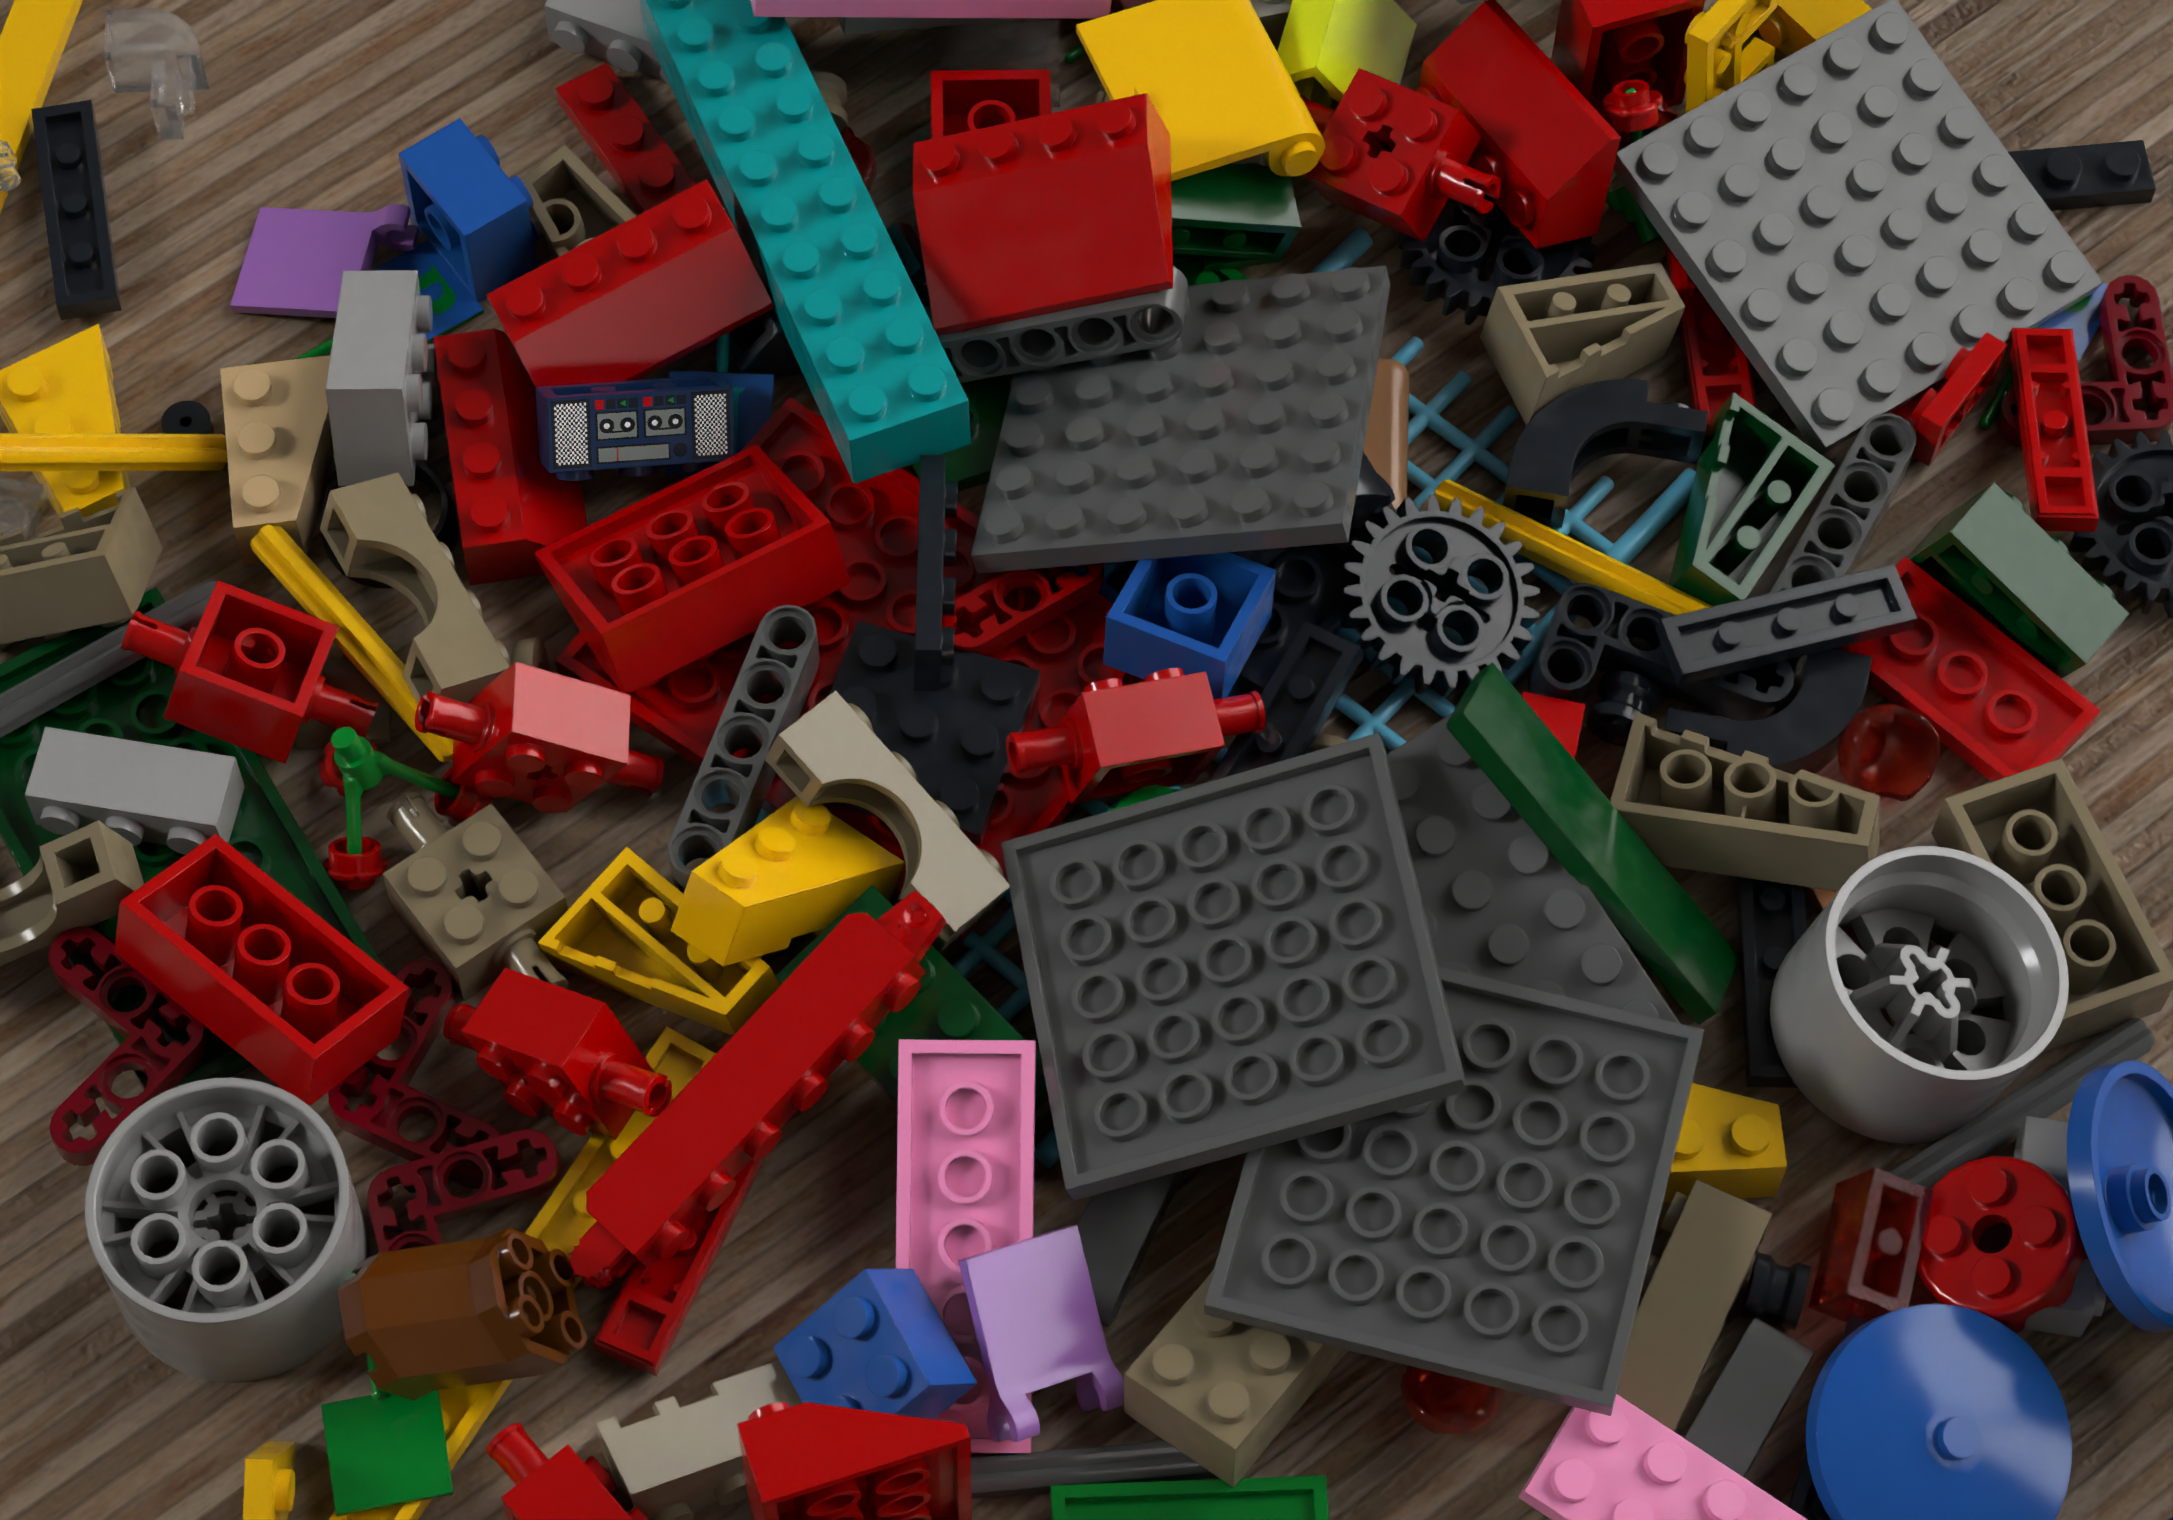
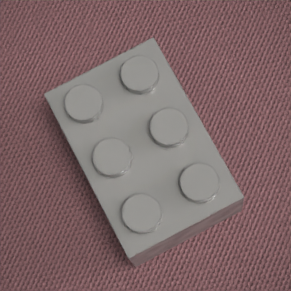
[326,270,438,486]

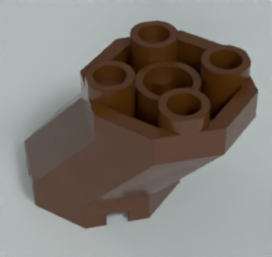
[338,1227,586,1401]

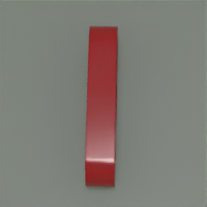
[942,563,1104,656]

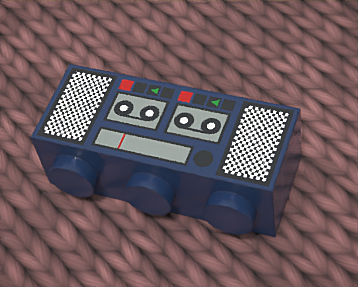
[535,375,734,481]

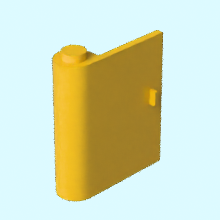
[1076,0,1325,182]

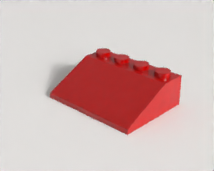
[913,93,1173,336]
[534,444,851,694]
[737,1402,972,1520]

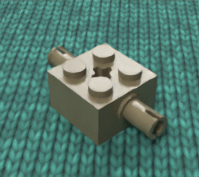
[383,792,569,1001]

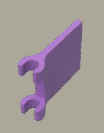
[230,204,420,318]
[958,1225,1124,1442]

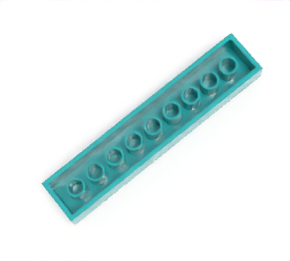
[640,0,971,484]

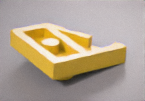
[243,1441,296,1520]

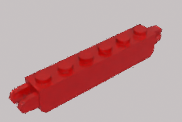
[567,890,947,1291]

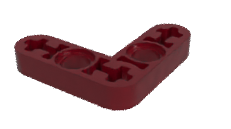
[1996,275,2173,447]
[48,927,209,1166]
[328,959,506,1188]
[367,1129,562,1253]

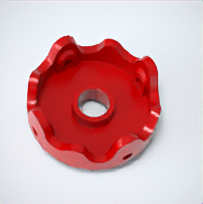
[1911,1156,2088,1333]

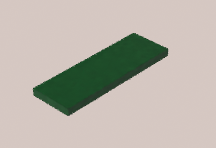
[1446,662,1740,1025]

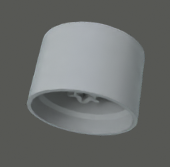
[1770,846,2069,1144]
[85,1078,370,1382]

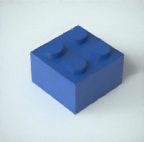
[398,118,539,303]
[1103,552,1276,700]
[773,1269,977,1420]

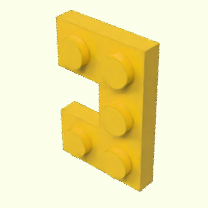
[1683,0,1777,115]

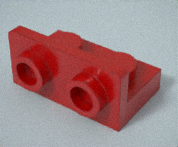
[1891,332,2007,466]

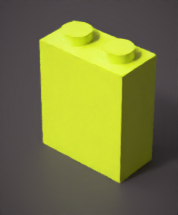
[1277,0,1417,110]

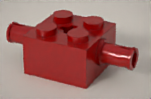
[1300,68,1501,242]
[120,580,379,764]
[415,662,664,813]
[1006,668,1266,805]
[443,968,672,1140]
[486,1422,648,1520]

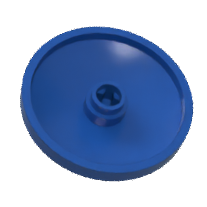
[2067,1060,2173,1333]
[1806,1304,2072,1520]

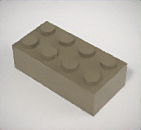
[1931,758,2173,1052]
[1124,1270,1348,1488]

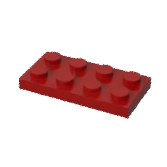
[1834,556,2101,782]

